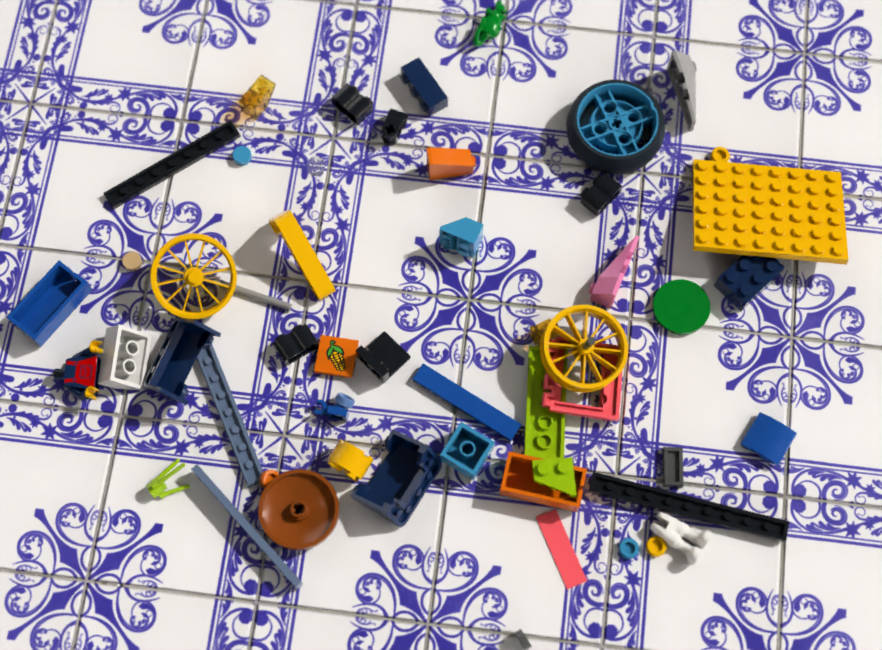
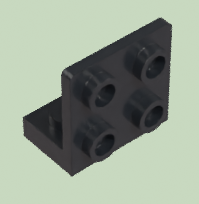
[356,331,411,384]

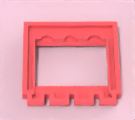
[542,336,622,422]

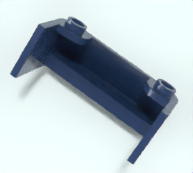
[143,317,221,405]

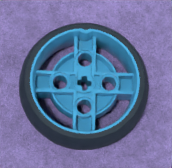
[566,80,665,174]

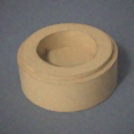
[122,251,142,271]

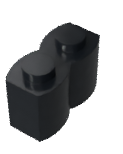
[332,83,373,125]
[580,173,622,216]
[273,324,319,366]

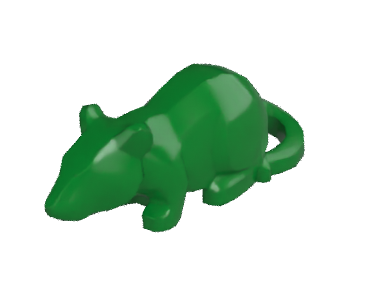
[473,1,507,47]

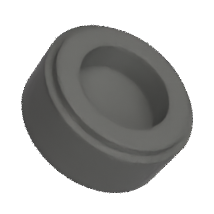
[515,629,532,650]

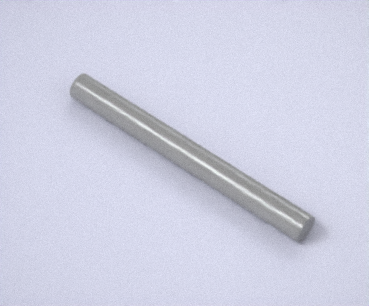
[219,280,292,311]

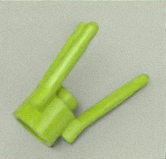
[146,459,190,499]

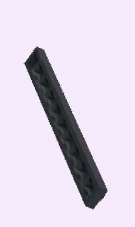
[588,472,790,542]

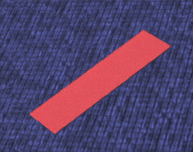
[536,509,587,589]

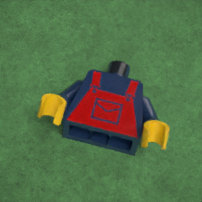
[54,340,103,401]

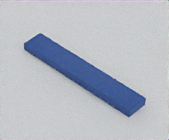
[413,363,522,442]

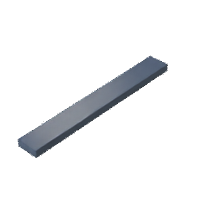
[197,344,263,488]
[191,465,303,590]

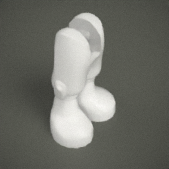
[649,512,712,565]

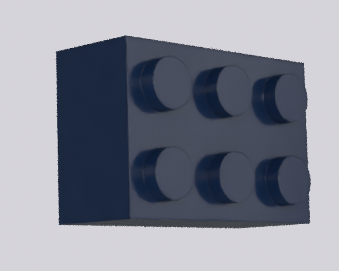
[714,255,785,311]

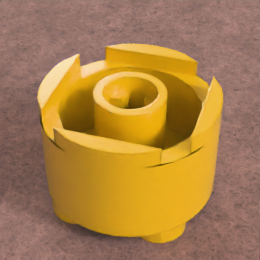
[327,439,374,482]

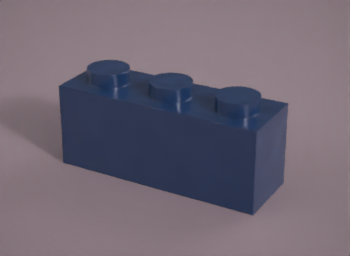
[400,57,448,117]

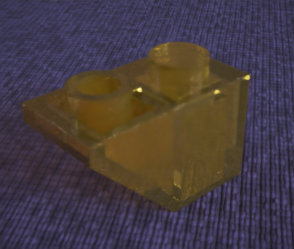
[239,75,276,120]

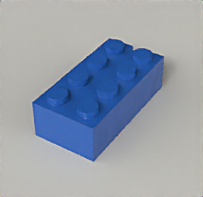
[6,260,92,347]

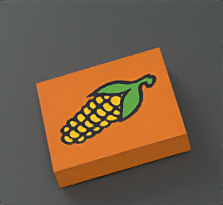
[314,335,359,379]

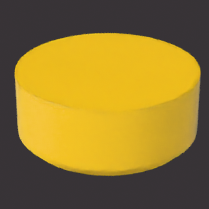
[710,147,730,162]
[646,536,667,557]

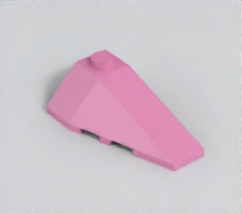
[588,236,639,308]

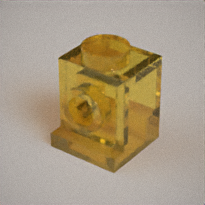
[529,318,559,347]

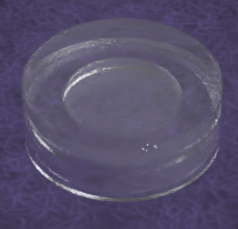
[306,157,325,176]

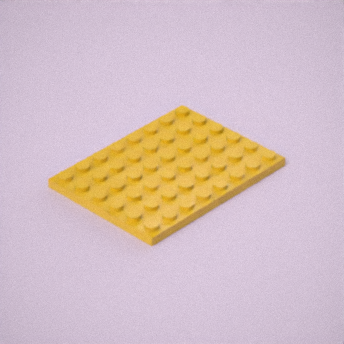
[692,159,849,265]

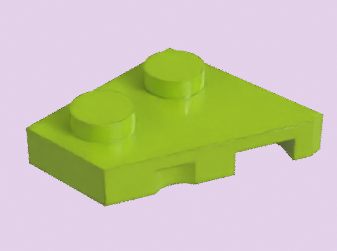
[532,457,577,497]

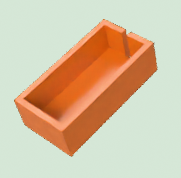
[499,451,587,512]

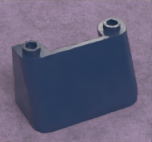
[350,429,441,527]

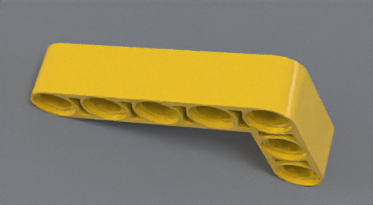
[268,210,336,301]

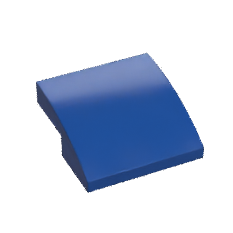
[741,412,797,466]

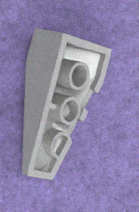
[667,50,696,131]

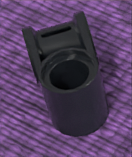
[382,108,408,145]

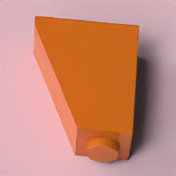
[426,147,476,181]

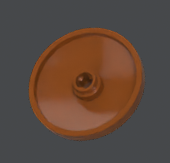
[258,469,339,550]

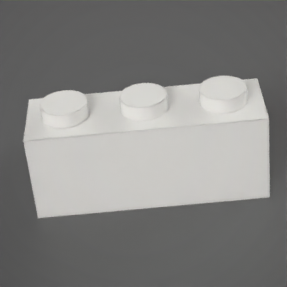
[97,324,152,391]

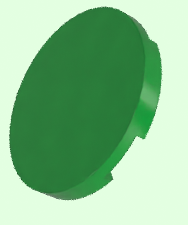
[652,279,710,335]

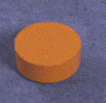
[259,470,279,489]

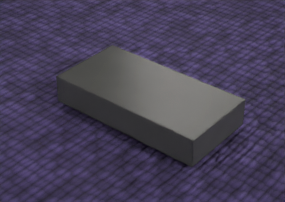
[662,447,684,488]

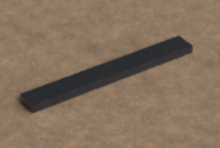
[103,120,241,210]

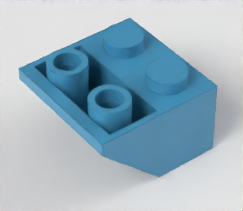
[439,217,484,258]

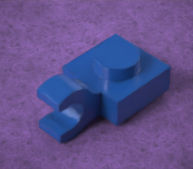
[314,399,349,422]

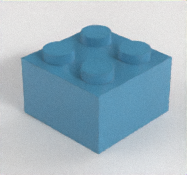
[440,422,495,481]

